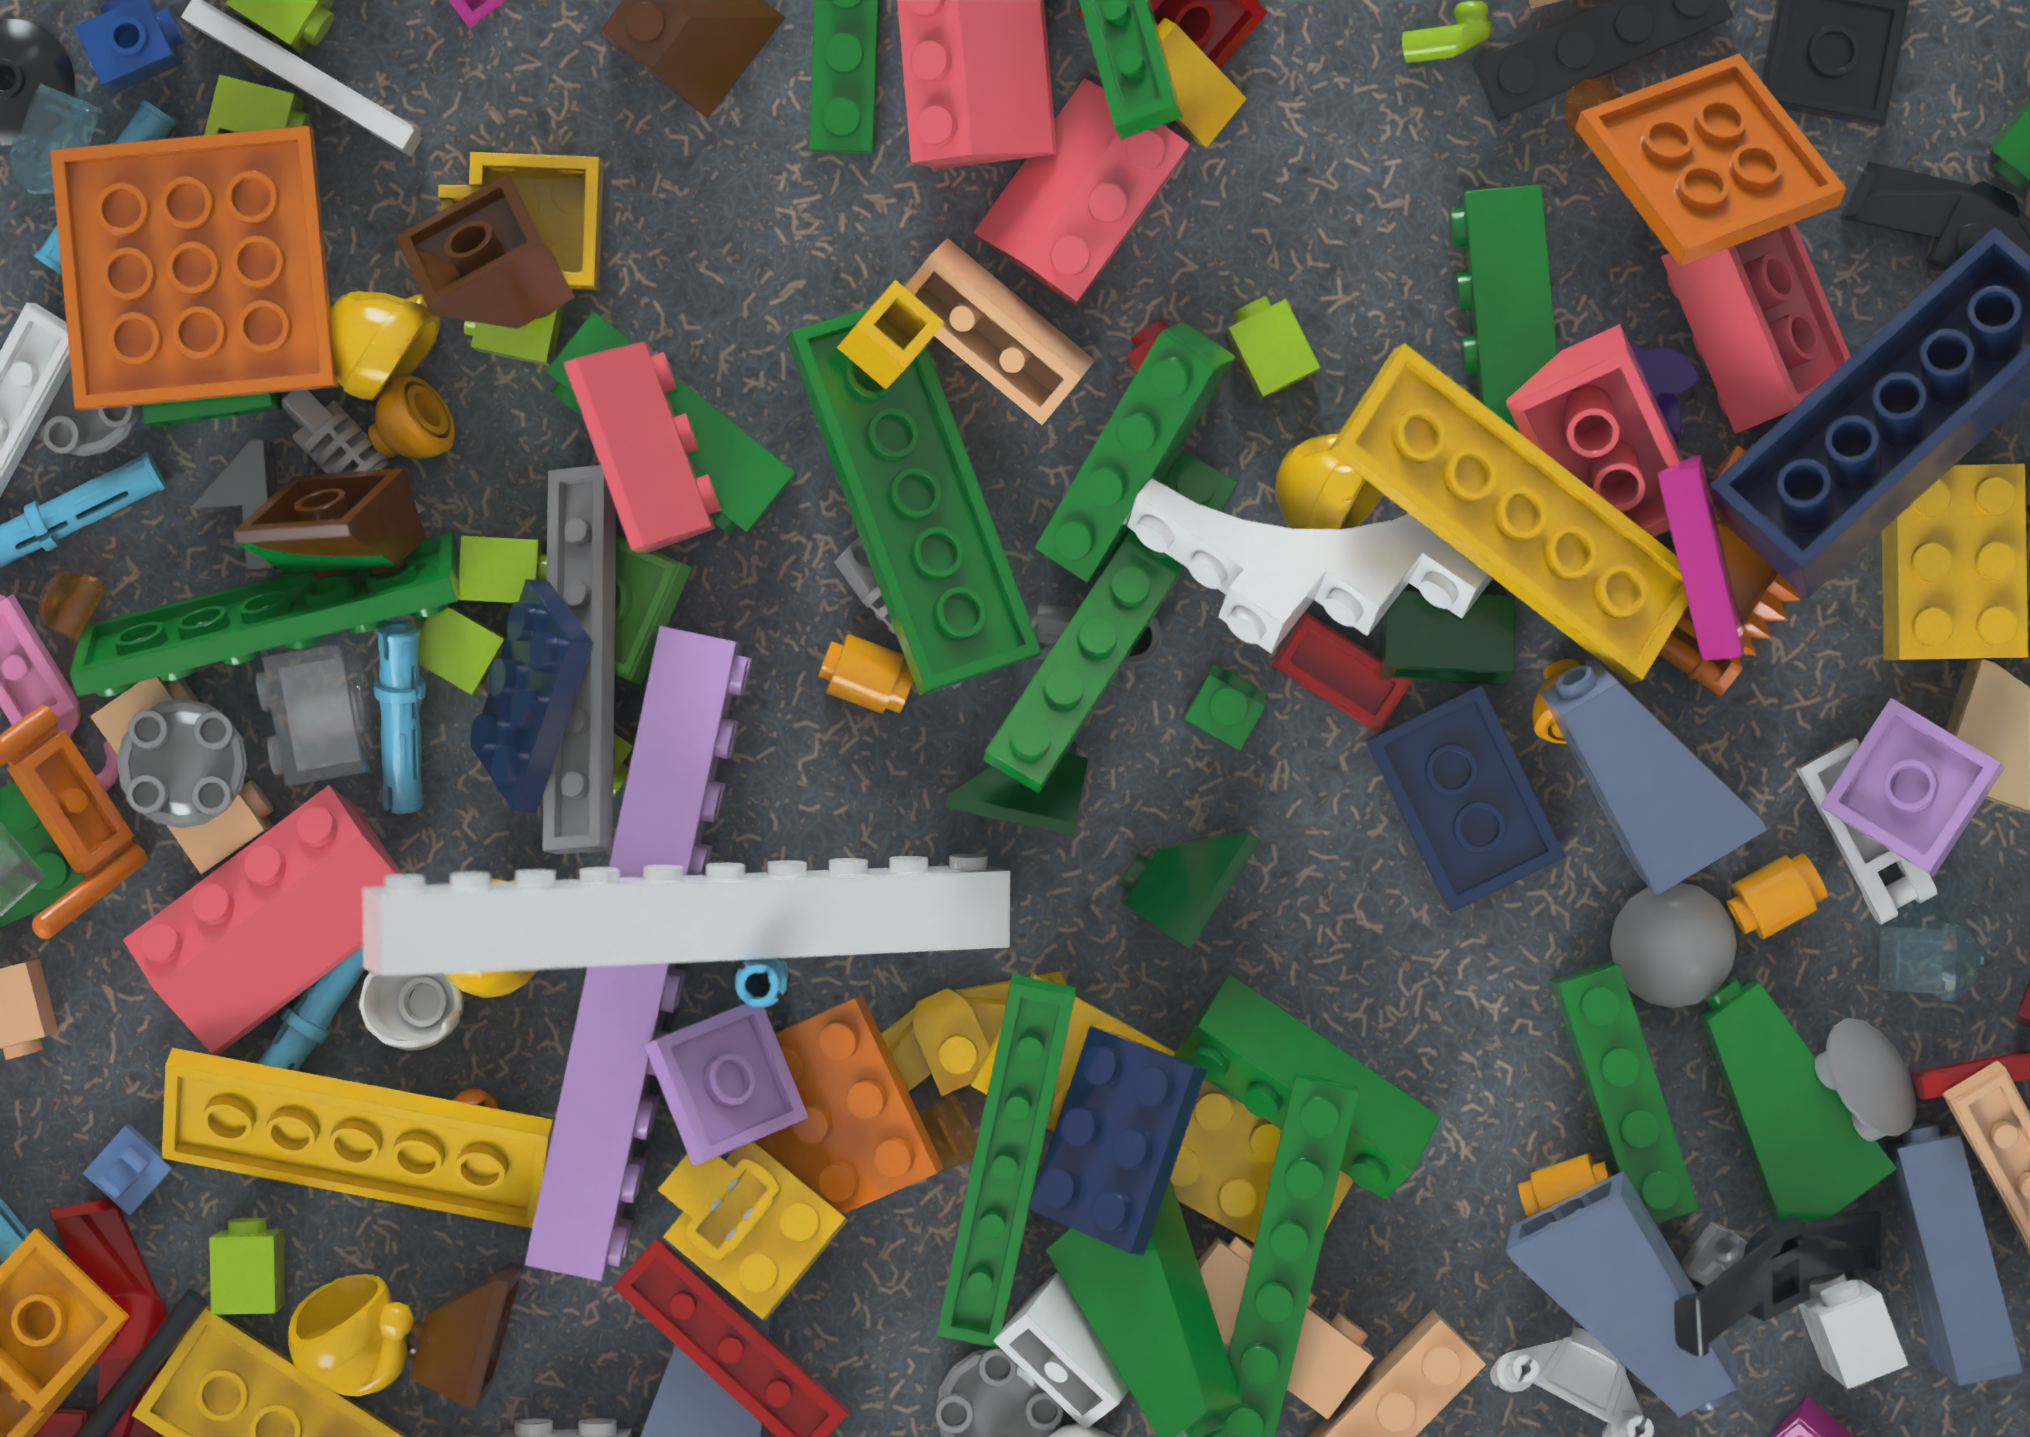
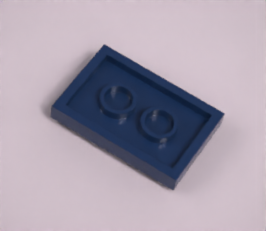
[470,579,594,813]
[1365,685,1566,913]
[1028,1026,1207,1255]

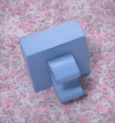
[82,1124,176,1216]

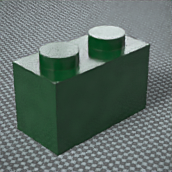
[1379,583,1516,685]

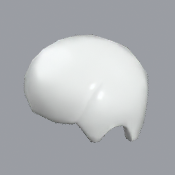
[358,972,465,1051]

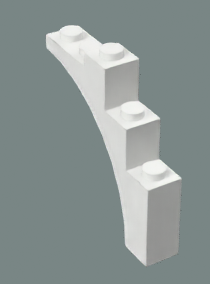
[1127,478,1493,653]

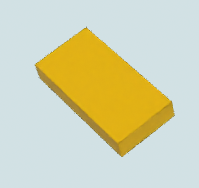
[1157,18,1247,148]

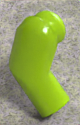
[1402,1,1493,63]

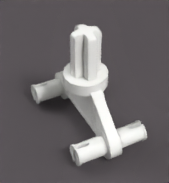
[1490,1328,1654,1437]

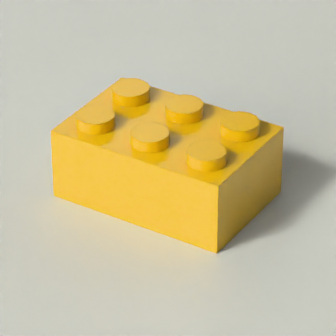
[1882,464,2028,660]

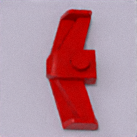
[47,1198,168,1437]

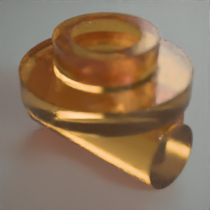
[1564,76,1618,143]
[38,571,108,642]

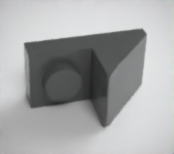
[192,439,280,571]

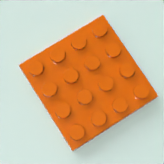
[50,126,338,411]

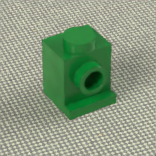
[1181,663,1268,751]

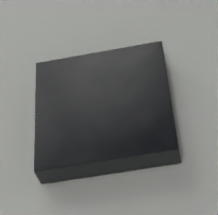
[1761,0,1909,128]

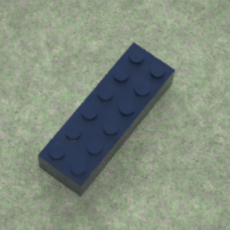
[1710,227,2030,599]

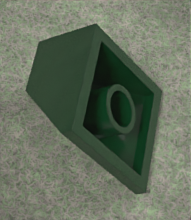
[945,742,1088,836]
[1118,829,1261,949]

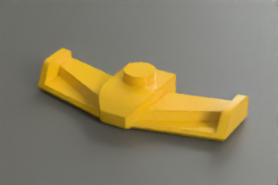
[881,971,1067,1096]

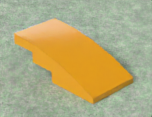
[0,1228,130,1437]

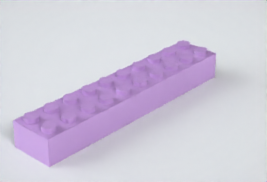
[525,626,752,1281]

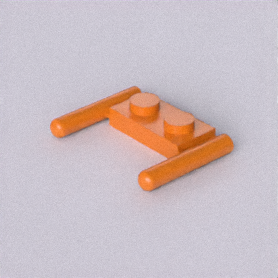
[0,705,148,939]

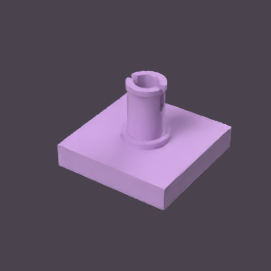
[1820,698,2005,877]
[644,1003,809,1166]

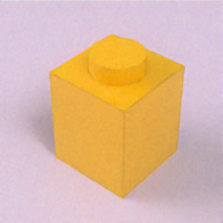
[837,279,945,390]

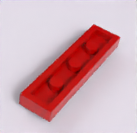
[613,1236,849,1437]

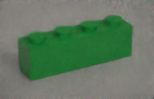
[1449,184,1557,434]
[545,311,798,536]
[1034,322,1236,583]
[1549,960,1700,1224]
[1173,974,1441,1200]

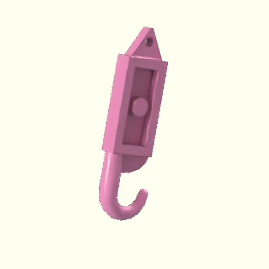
[0,594,119,792]

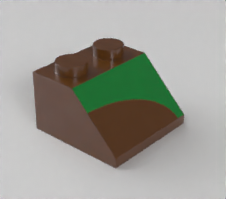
[233,468,425,577]

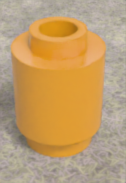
[818,633,913,714]
[1727,853,1828,940]
[1518,1153,1613,1217]

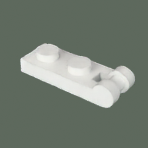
[1796,738,1938,925]

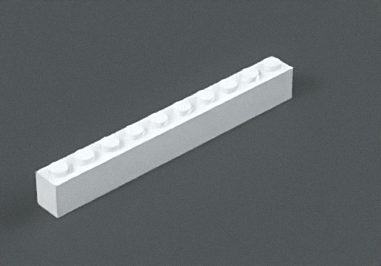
[363,854,1010,976]

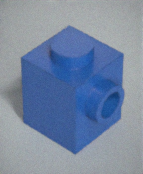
[75,0,186,94]

